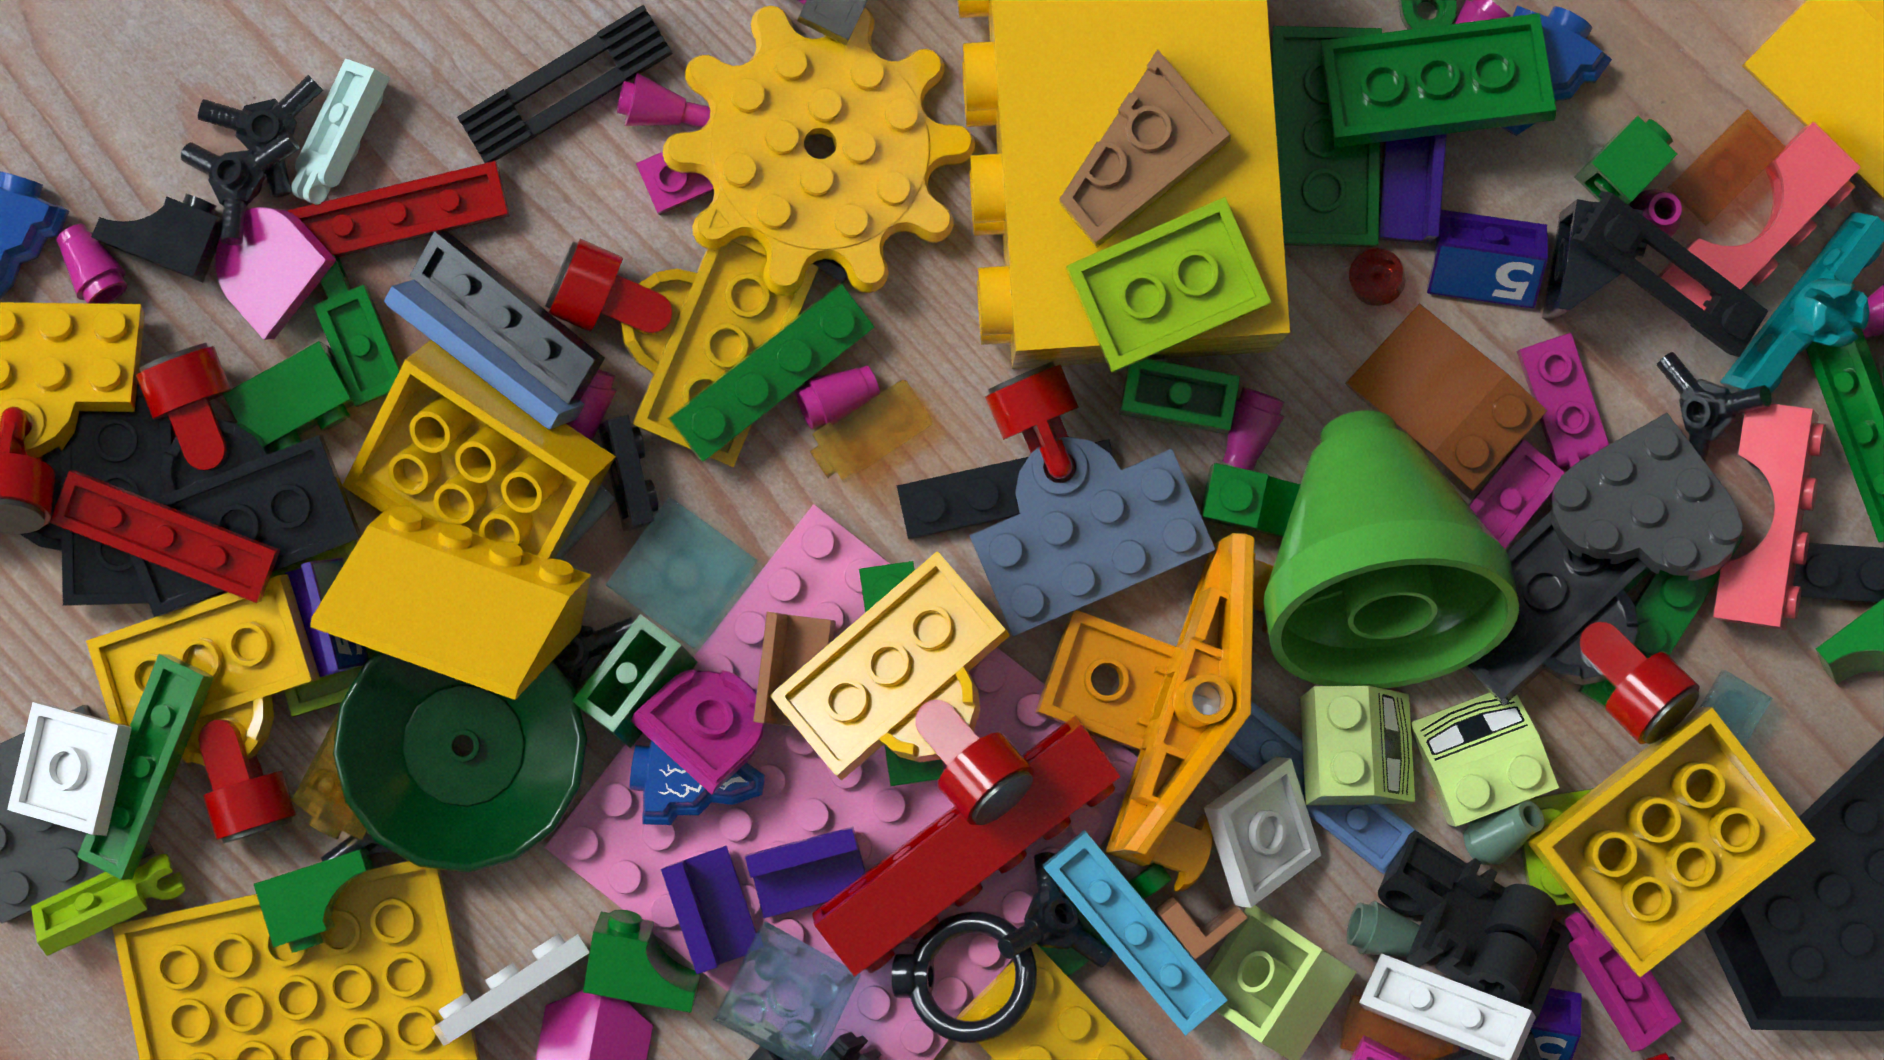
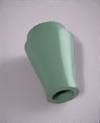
[1464,801,1544,865]
[1346,901,1420,957]

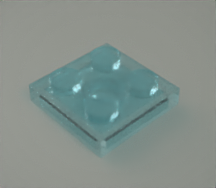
[605,497,758,649]
[713,921,861,1060]

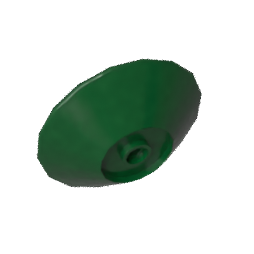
[333,652,588,873]

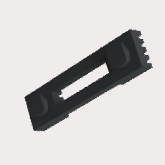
[457,5,673,163]
[1572,191,1768,357]

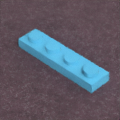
[1043,829,1228,1036]

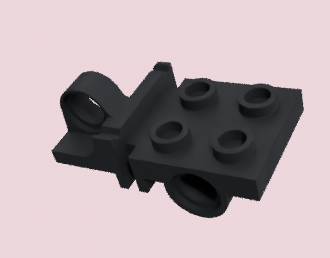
[1378,830,1571,1021]

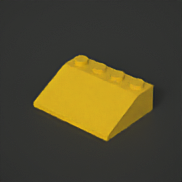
[1742,0,1884,201]
[342,340,616,559]
[310,505,591,700]
[1526,706,1815,978]

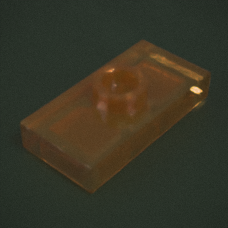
[1667,109,1786,226]
[1339,993,1454,1060]

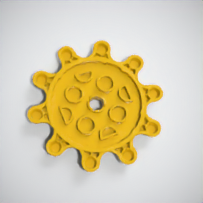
[662,5,975,296]

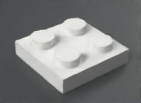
[7,702,132,836]
[1204,757,1321,908]

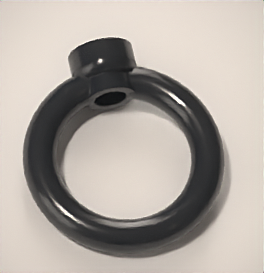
[892,912,1037,1043]

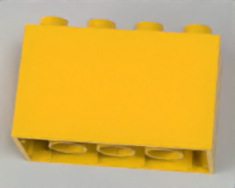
[958,0,1290,369]

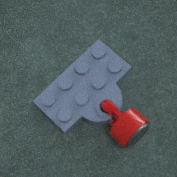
[969,362,1215,636]

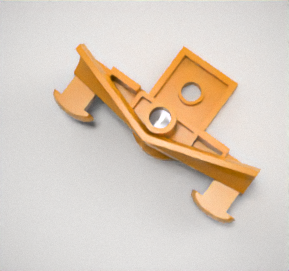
[1035,533,1273,892]

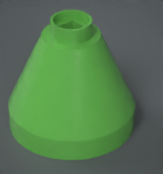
[1263,410,1519,689]

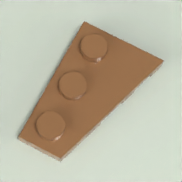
[1059,49,1231,248]

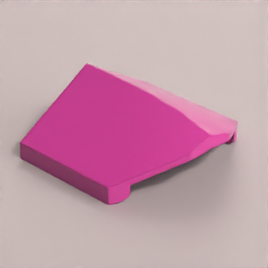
[535,990,654,1060]

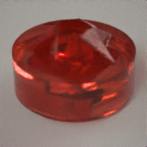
[1349,248,1406,306]

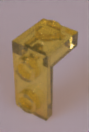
[810,380,932,483]
[292,711,367,840]

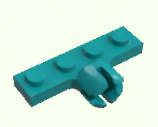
[1720,212,1884,393]

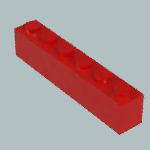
[812,715,1121,977]

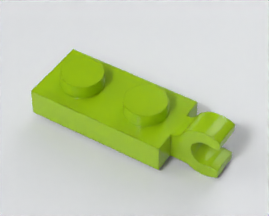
[31,854,185,956]

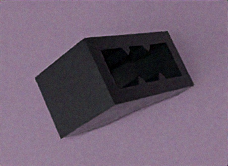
[91,193,223,283]

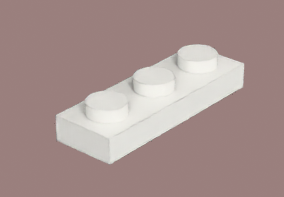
[432,933,590,1046]
[1359,953,1536,1060]

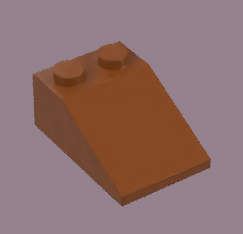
[1345,303,1548,494]

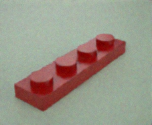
[286,161,510,258]
[50,470,280,603]

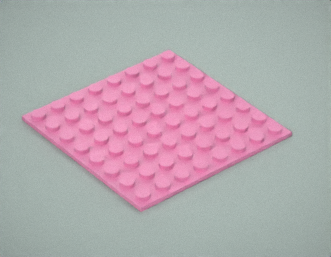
[544,504,1138,1060]

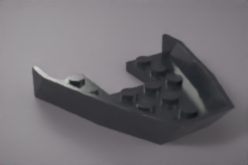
[1705,736,1884,1031]

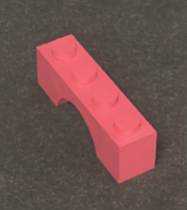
[1658,122,1861,310]
[1713,404,1826,630]

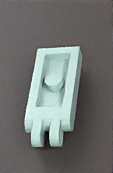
[291,58,390,205]

